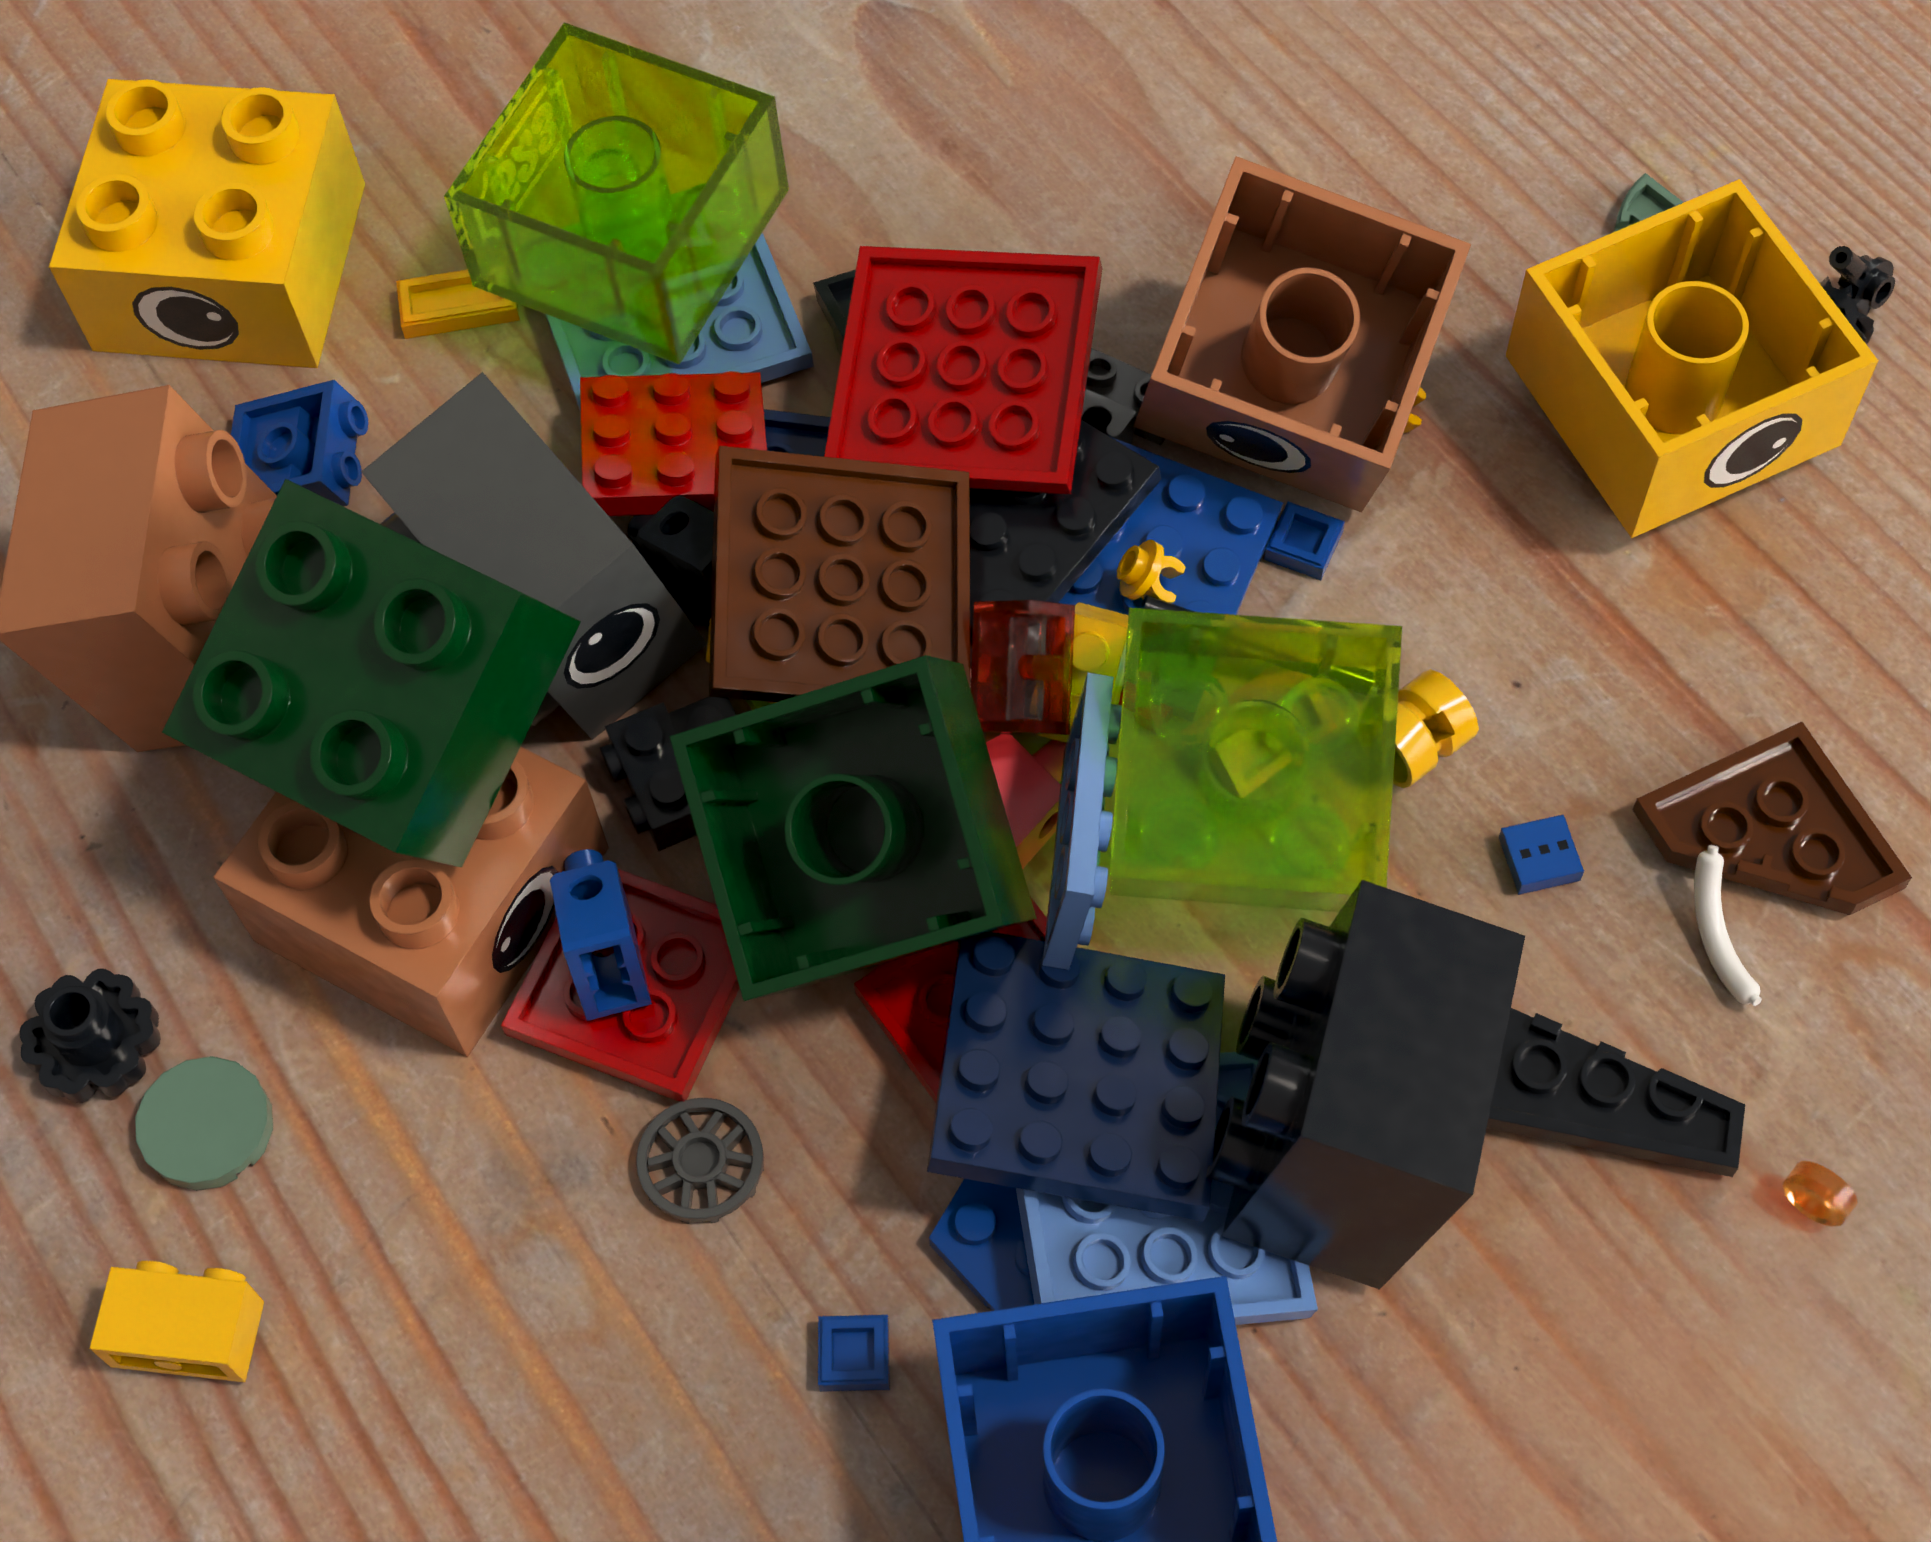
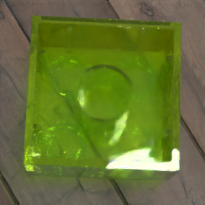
[444,22,789,365]
[1109,608,1402,912]

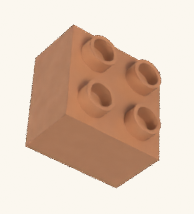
[0,385,277,752]

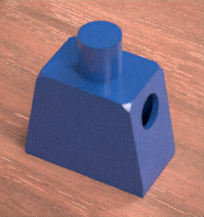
[550,849,652,1021]

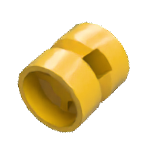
[1355,669,1479,788]

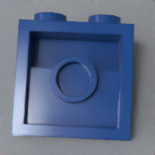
[231,380,369,506]

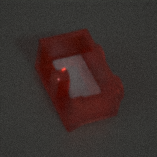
[970,600,1075,735]

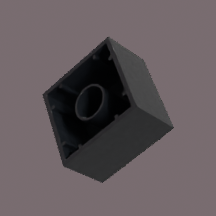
[1206,880,1525,1290]

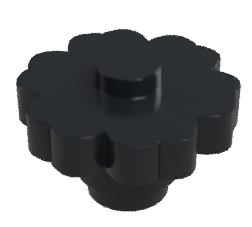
[19,969,161,1103]

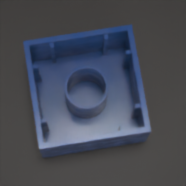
[932,1276,1277,1542]

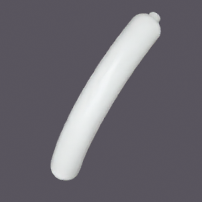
[1694,845,1762,1006]

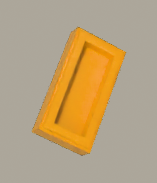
[396,262,520,339]

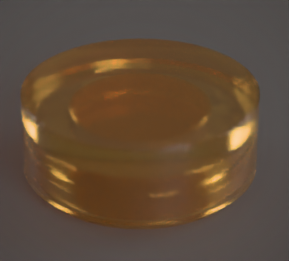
[1783,1161,1858,1226]

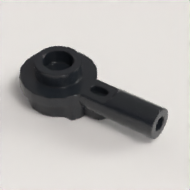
[1829,246,1895,310]

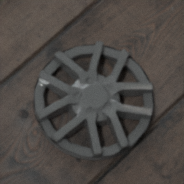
[636,1098,764,1224]

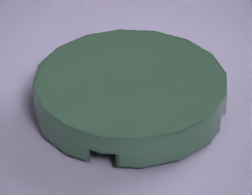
[135,1056,273,1191]

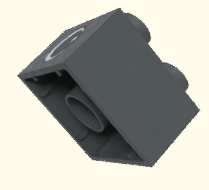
[361,372,707,740]

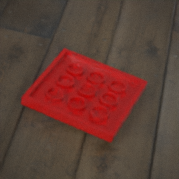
[824,246,1103,494]

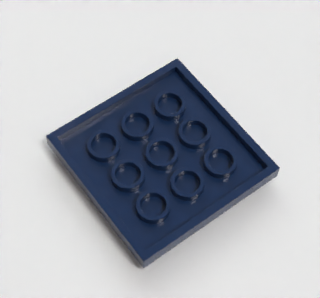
[927,932,1225,1221]

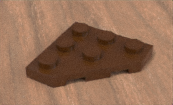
[1632,722,1912,915]

